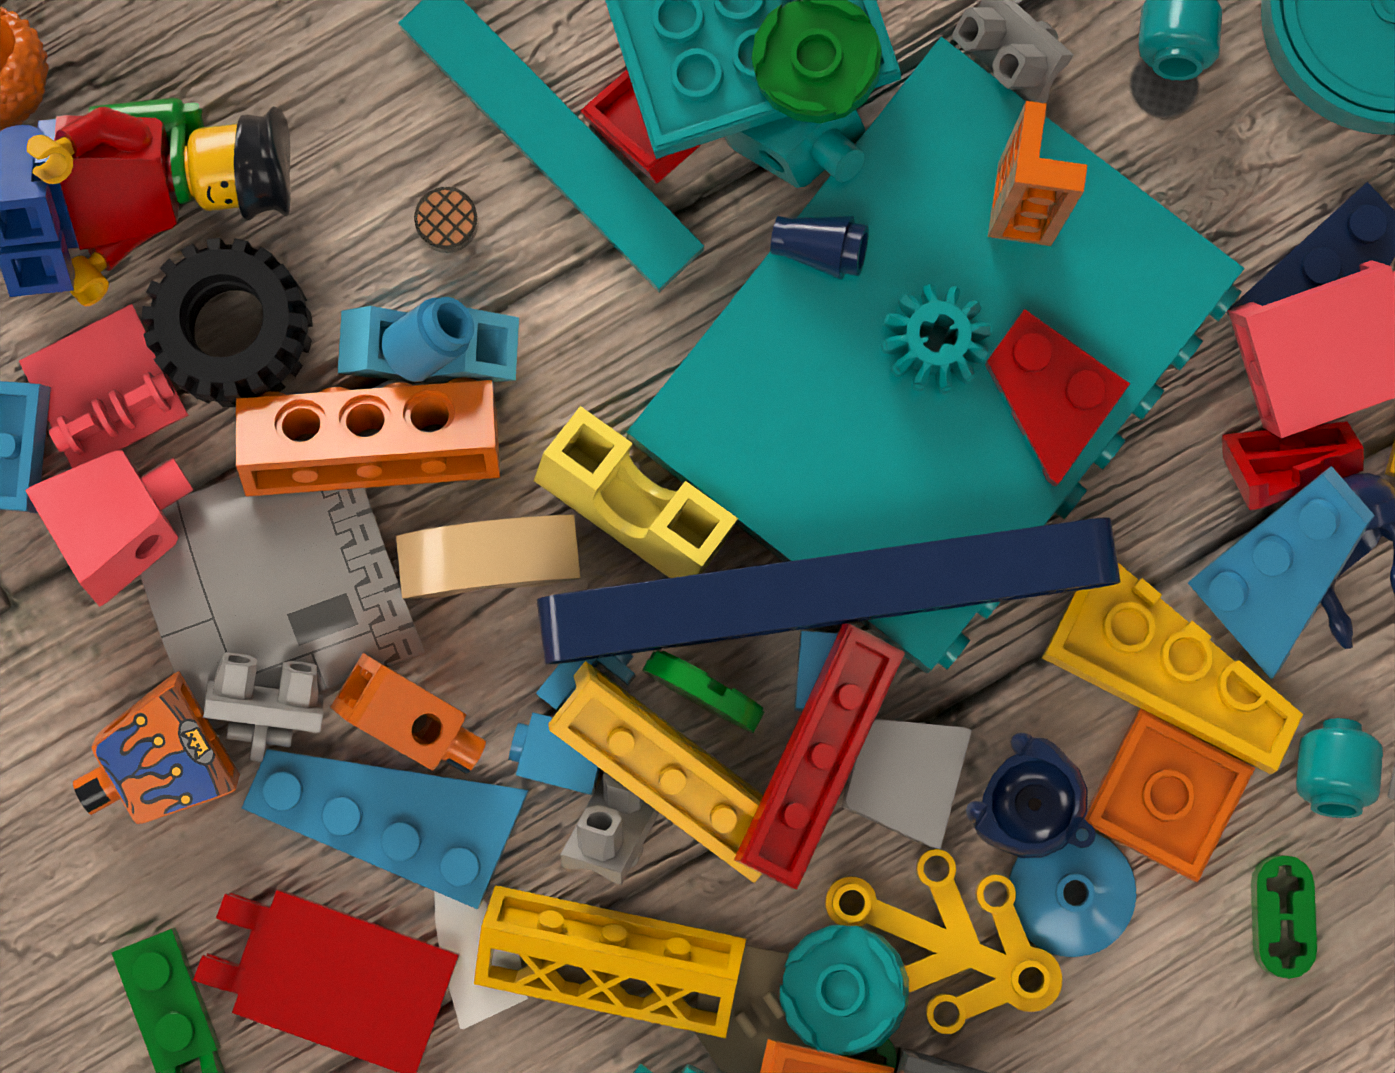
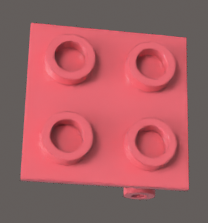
[19,304,189,468]

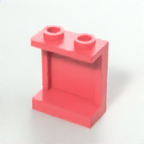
[1228,260,1395,438]

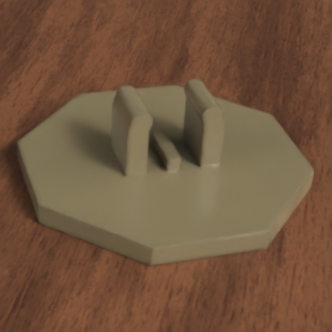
[695,945,817,1073]

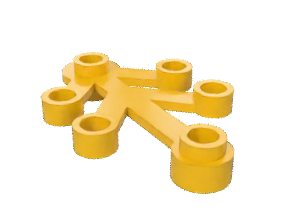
[825,849,1062,1034]

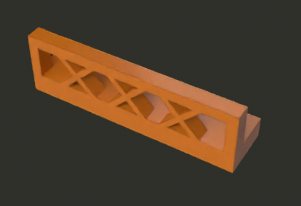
[988,101,1088,246]

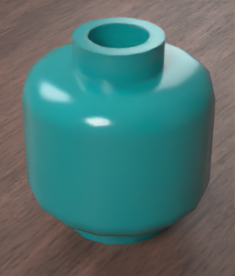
[1138,0,1222,81]
[1296,718,1383,818]

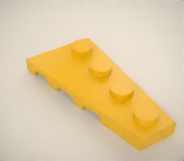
[1042,563,1303,775]

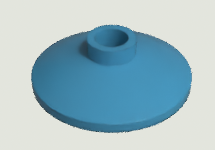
[1009,829,1136,957]

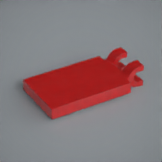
[193,889,460,1073]

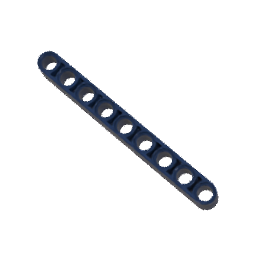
[537,518,1121,664]

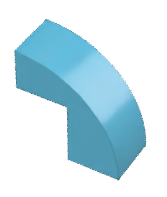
[338,306,519,383]

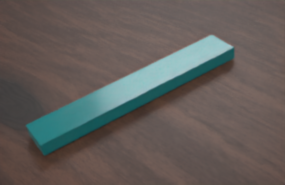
[398,0,704,293]

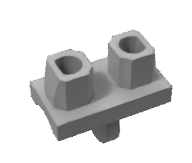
[953,0,1074,103]
[203,652,323,762]
[560,773,659,885]

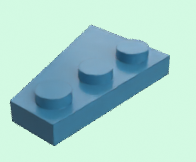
[1188,466,1375,680]

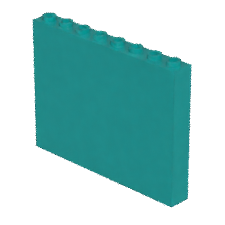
[626,37,1245,674]

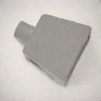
[841,719,972,849]

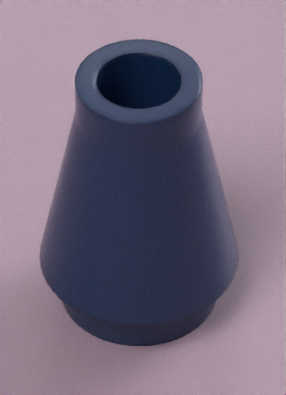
[770,216,869,280]

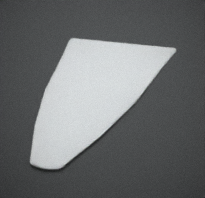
[434,891,528,1029]

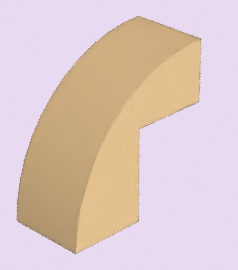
[396,515,581,599]

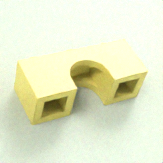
[534,406,738,578]

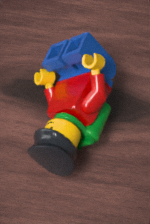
[0,98,291,306]

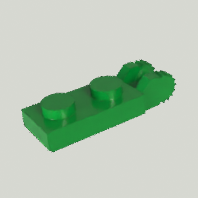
[111,928,225,1073]

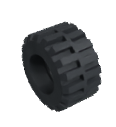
[142,238,313,407]

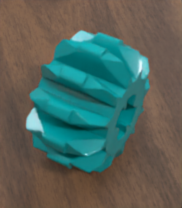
[881,283,992,394]

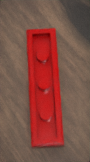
[734,624,905,890]

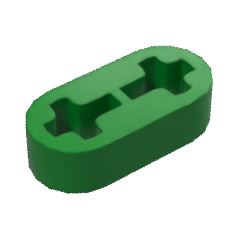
[1251,855,1317,979]

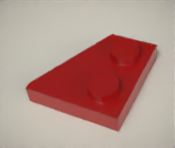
[985,309,1130,487]
[1222,421,1364,510]

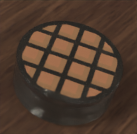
[414,187,479,253]

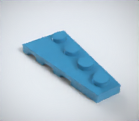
[241,749,529,909]

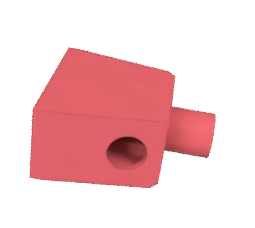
[25,450,194,607]

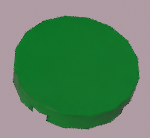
[751,0,882,124]
[642,650,765,733]

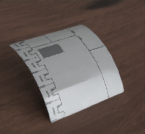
[140,476,424,730]

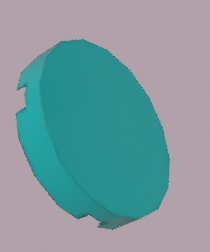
[780,925,909,1055]

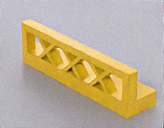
[548,661,763,884]
[474,885,746,1038]

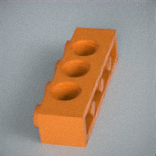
[236,378,500,497]

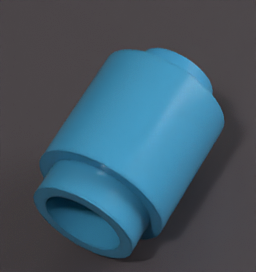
[382,297,474,382]

